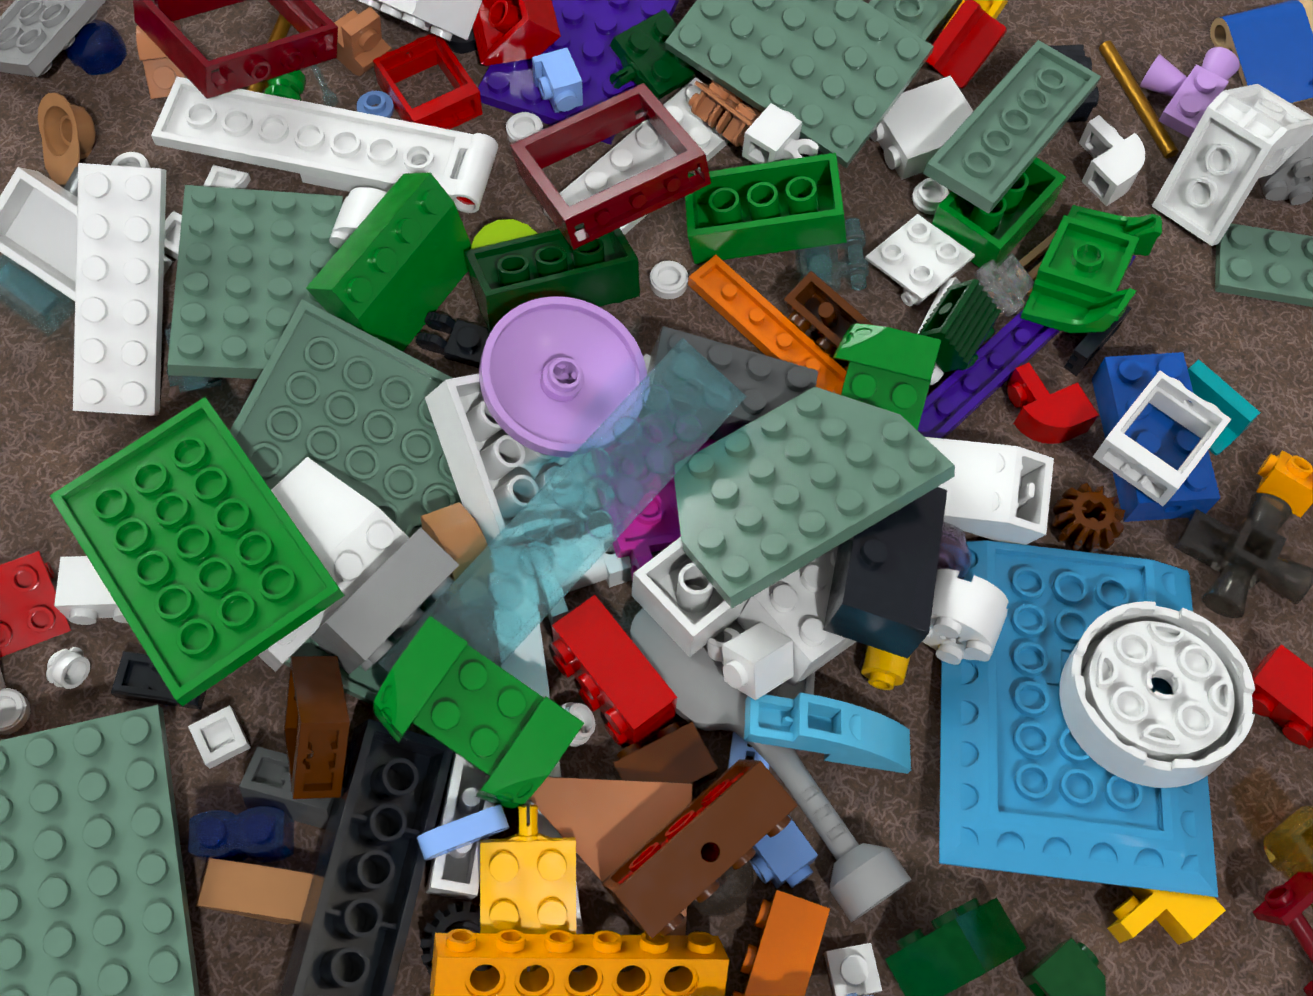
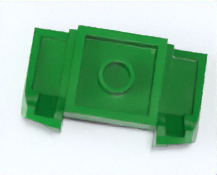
[1020,205,1162,333]
[833,323,941,431]
[374,616,584,809]

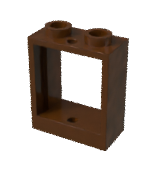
[284,656,350,799]

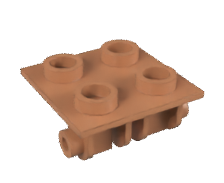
[688,81,762,147]

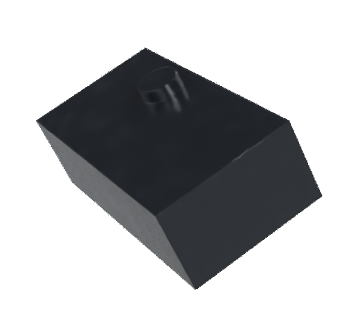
[823,487,947,659]

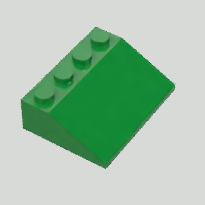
[306,173,472,352]

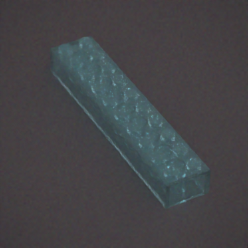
[378,338,747,673]

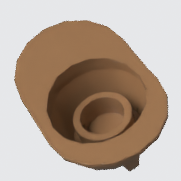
[38,93,96,185]

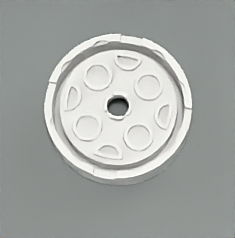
[1059,601,1255,788]

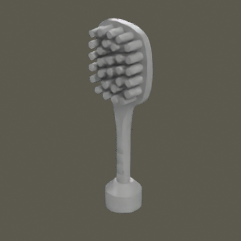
[630,608,912,922]

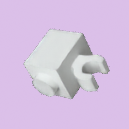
[742,103,819,164]
[707,622,794,700]

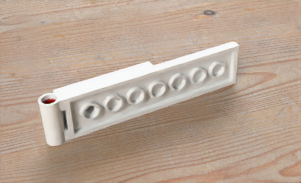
[151,77,498,213]

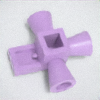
[1140,47,1240,138]

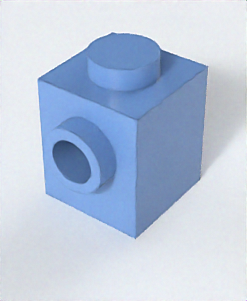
[750,817,818,889]

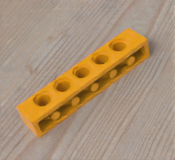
[430,929,729,996]

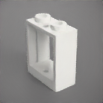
[1093,371,1231,506]

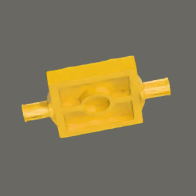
[480,805,576,972]

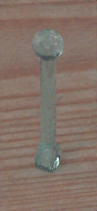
[310,64,338,107]

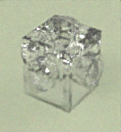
[974,253,1034,317]

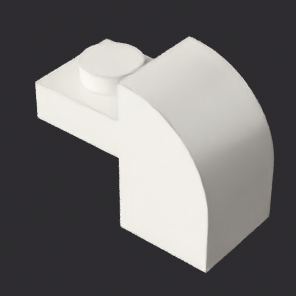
[1079,115,1145,206]

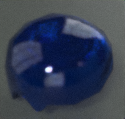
[65,19,127,75]

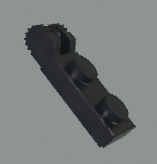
[415,312,490,368]

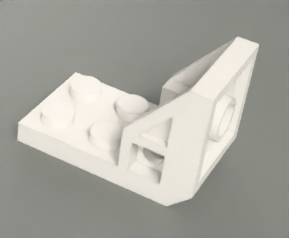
[1152,84,1313,246]

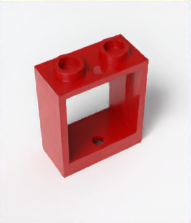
[373,33,483,130]

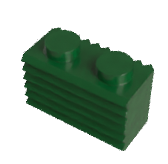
[919,279,1001,373]

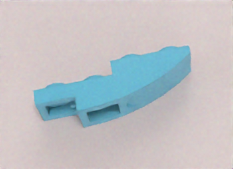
[744,692,911,774]

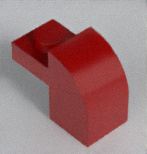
[1006,362,1099,444]

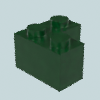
[885,897,1027,996]

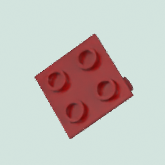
[0,551,71,658]

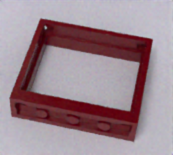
[133,0,338,99]
[510,83,711,250]

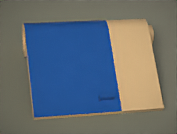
[1210,0,1313,104]

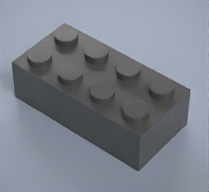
[638,326,818,441]

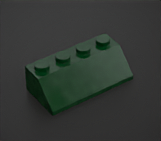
[464,223,640,333]

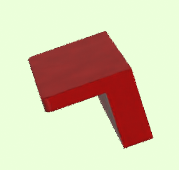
[926,0,1007,88]

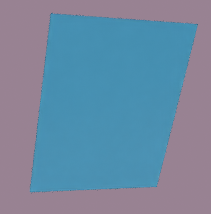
[939,540,1218,898]

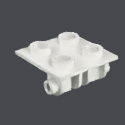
[865,214,975,306]

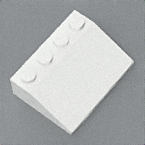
[425,374,604,550]
[258,457,409,672]

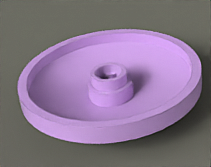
[479,297,647,458]

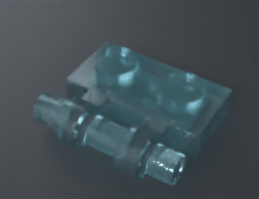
[797,218,869,291]

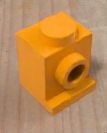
[1256,450,1313,518]

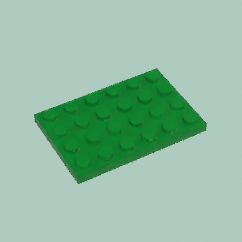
[50,397,345,706]

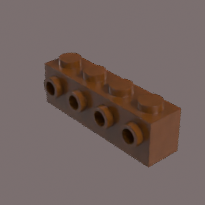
[784,271,873,371]

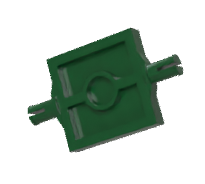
[609,9,702,100]

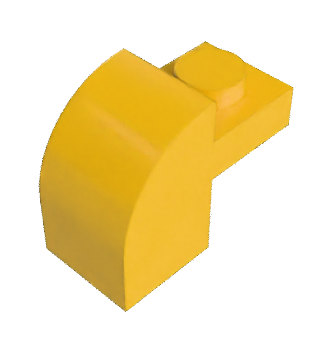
[1107,887,1226,945]

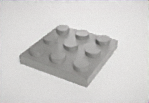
[0,0,106,77]

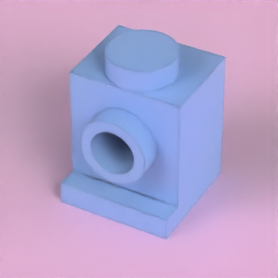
[532,48,583,113]

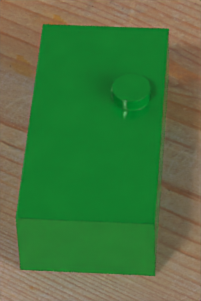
[685,153,847,264]

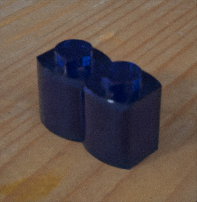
[188,806,294,863]

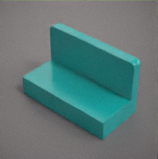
[1188,359,1261,455]

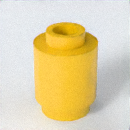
[861,646,911,690]

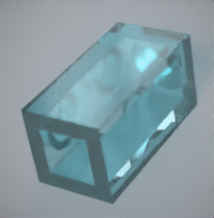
[0,254,75,337]

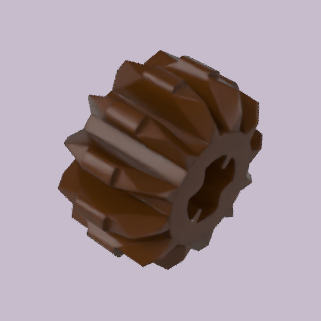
[1051,482,1125,553]

